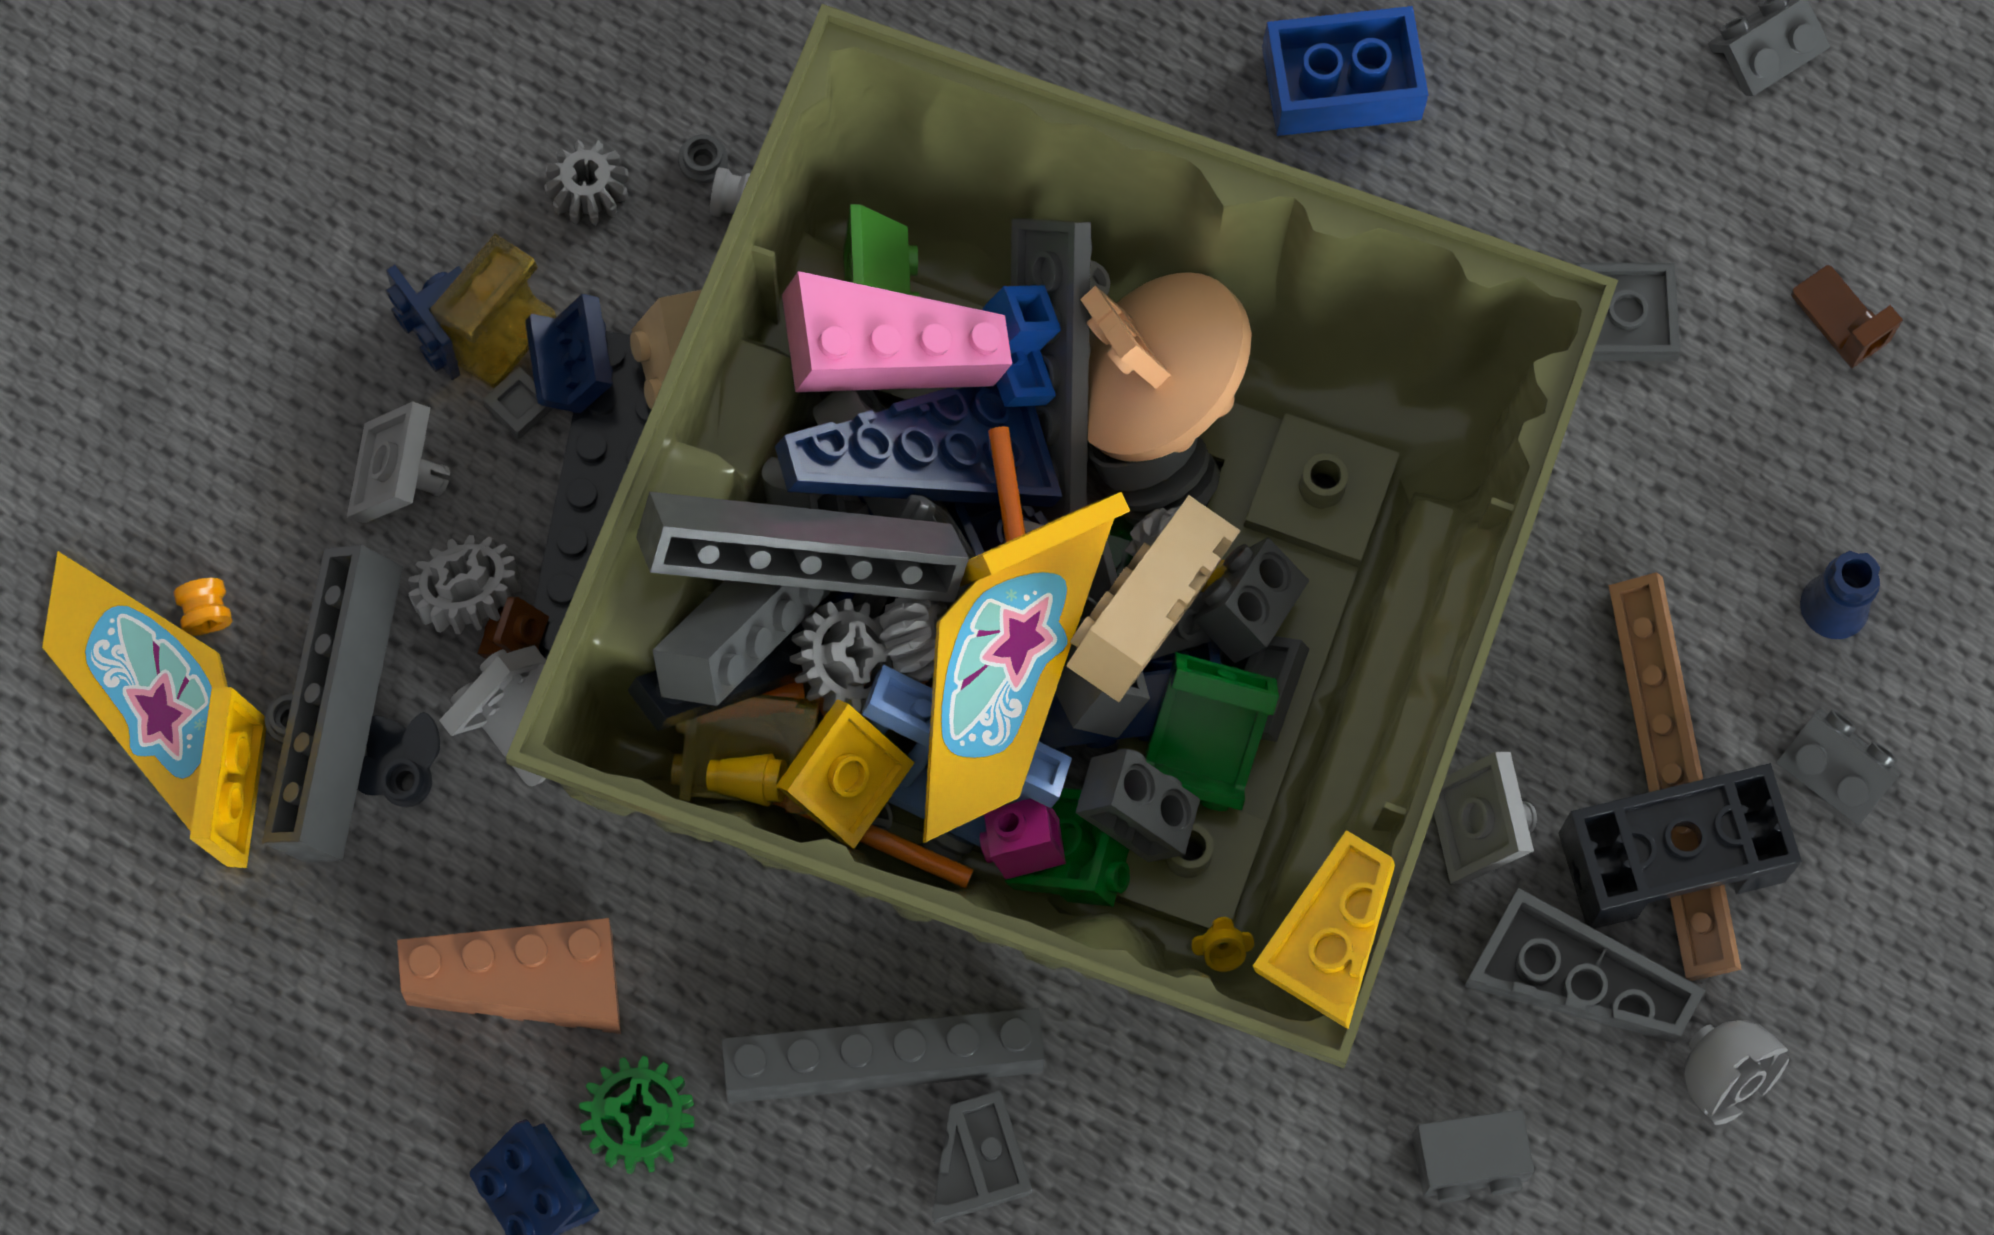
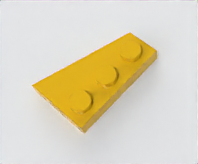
[1253,830,1395,1029]

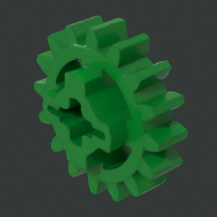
[579,1056,695,1174]

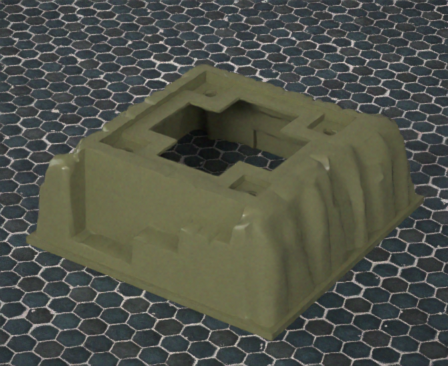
[506,4,1618,1068]

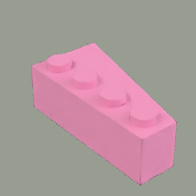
[782,271,1012,392]

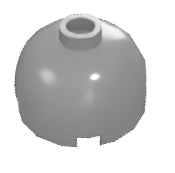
[1684,1020,1789,1125]

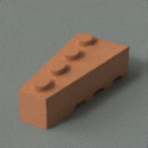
[397,918,621,1034]

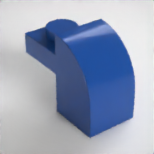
[982,285,1061,407]

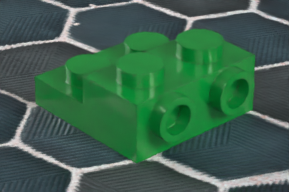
[1005,788,1130,907]

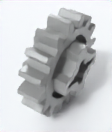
[408,535,522,634]
[790,599,893,713]

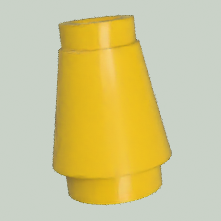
[706,753,788,807]

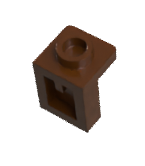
[477,597,549,659]

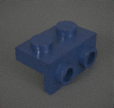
[525,294,613,413]

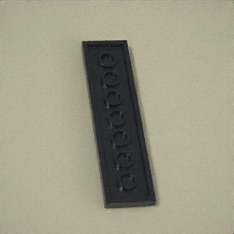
[534,331,651,660]

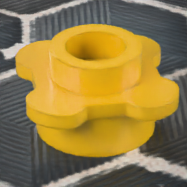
[1191,917,1254,972]

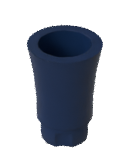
[1800,551,1880,639]

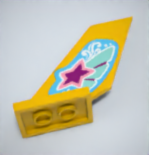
[923,492,1130,843]
[42,551,267,868]

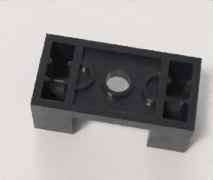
[1558,763,1802,929]

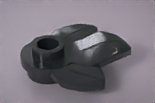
[357,712,440,808]

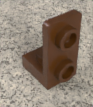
[1791,265,1903,369]

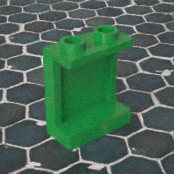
[1144,652,1279,811]

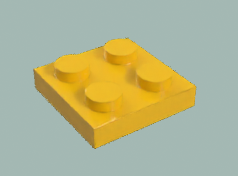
[776,699,914,849]

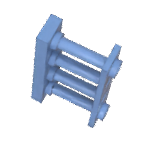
[861,664,1072,847]

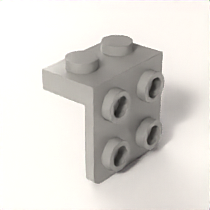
[439,645,546,786]

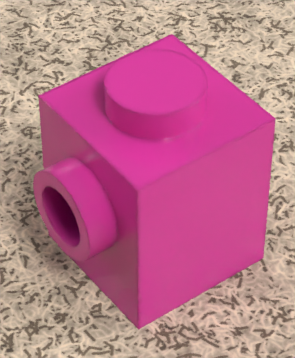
[980,798,1066,879]

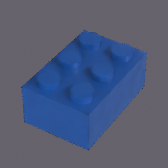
[1262,6,1429,136]

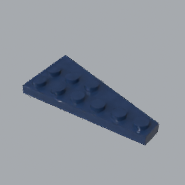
[775,384,1063,507]

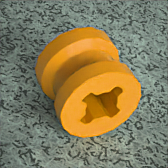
[173,578,233,636]

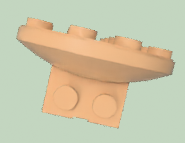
[1080,272,1252,462]

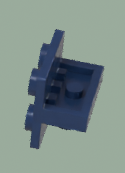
[385,264,480,380]
[470,1119,600,1235]

